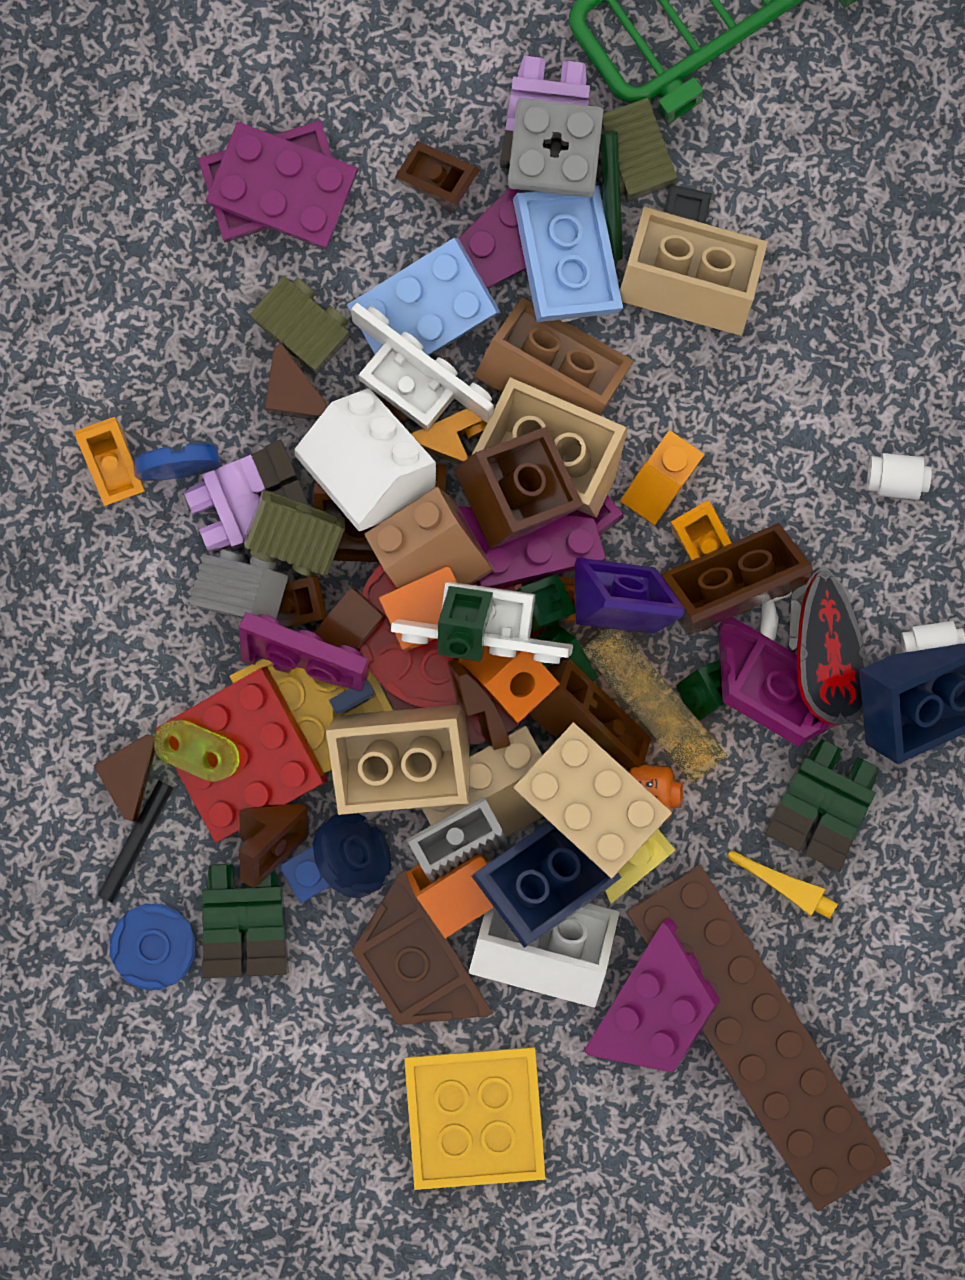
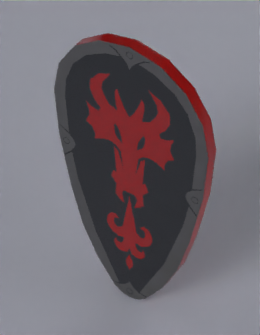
[797,571,869,726]

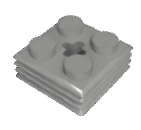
[508,98,604,197]

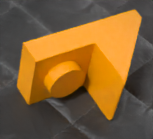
[411,408,487,465]
[74,417,145,506]
[620,430,705,526]
[671,500,732,561]

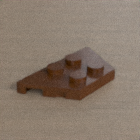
[352,870,493,1025]

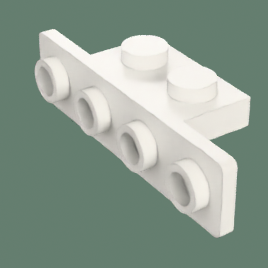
[351,303,494,431]
[391,582,573,664]

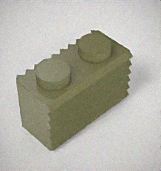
[599,98,677,202]
[249,276,350,375]
[244,489,345,577]

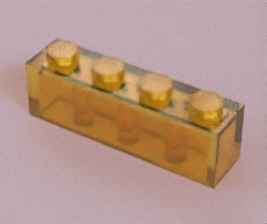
[583,628,728,785]

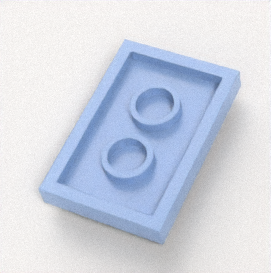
[513,185,623,322]
[347,238,501,357]

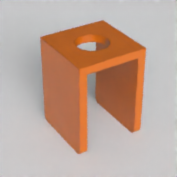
[379,567,457,652]
[459,646,560,723]
[405,854,494,938]

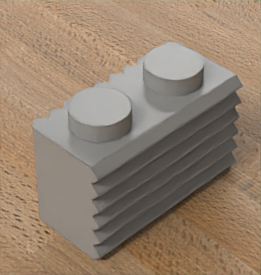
[188,550,288,619]
[406,797,507,883]

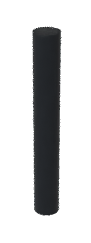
[98,780,174,903]

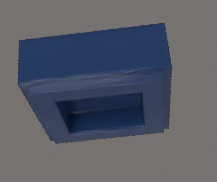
[329,679,376,716]

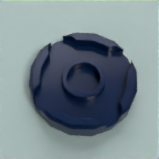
[313,813,392,898]

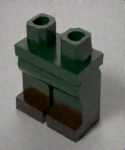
[762,739,879,872]
[202,864,289,978]

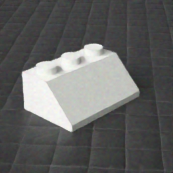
[294,388,436,532]
[469,903,620,1008]

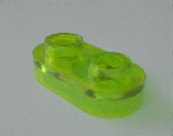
[154,720,239,782]

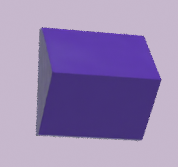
[575,558,685,634]

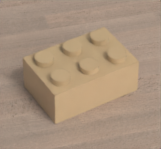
[513,722,672,879]

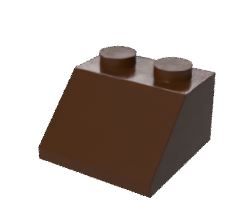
[454,426,584,549]

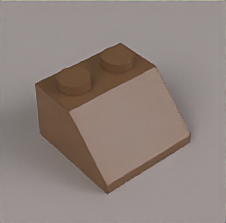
[364,487,494,588]

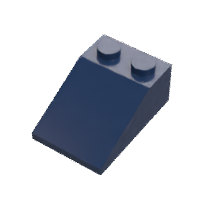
[859,643,965,765]
[471,822,622,948]

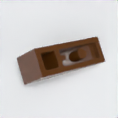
[528,658,651,769]

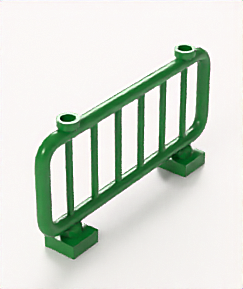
[569,0,857,125]

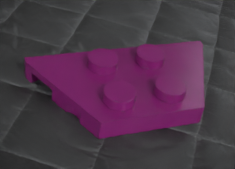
[718,617,836,747]
[583,918,721,1073]

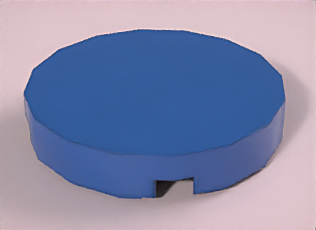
[134,444,221,481]
[110,904,197,990]

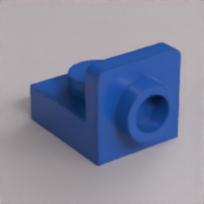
[279,846,330,903]

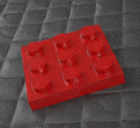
[155,666,328,843]

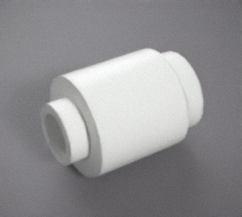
[867,453,932,500]
[901,621,965,653]

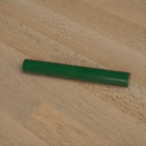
[601,130,623,261]

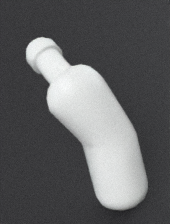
[759,592,792,641]

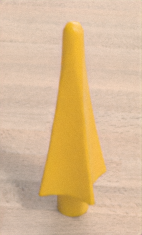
[727,851,838,919]

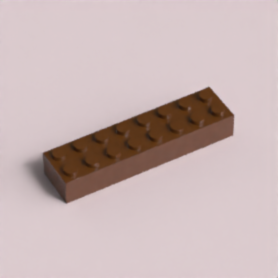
[625,865,892,1212]

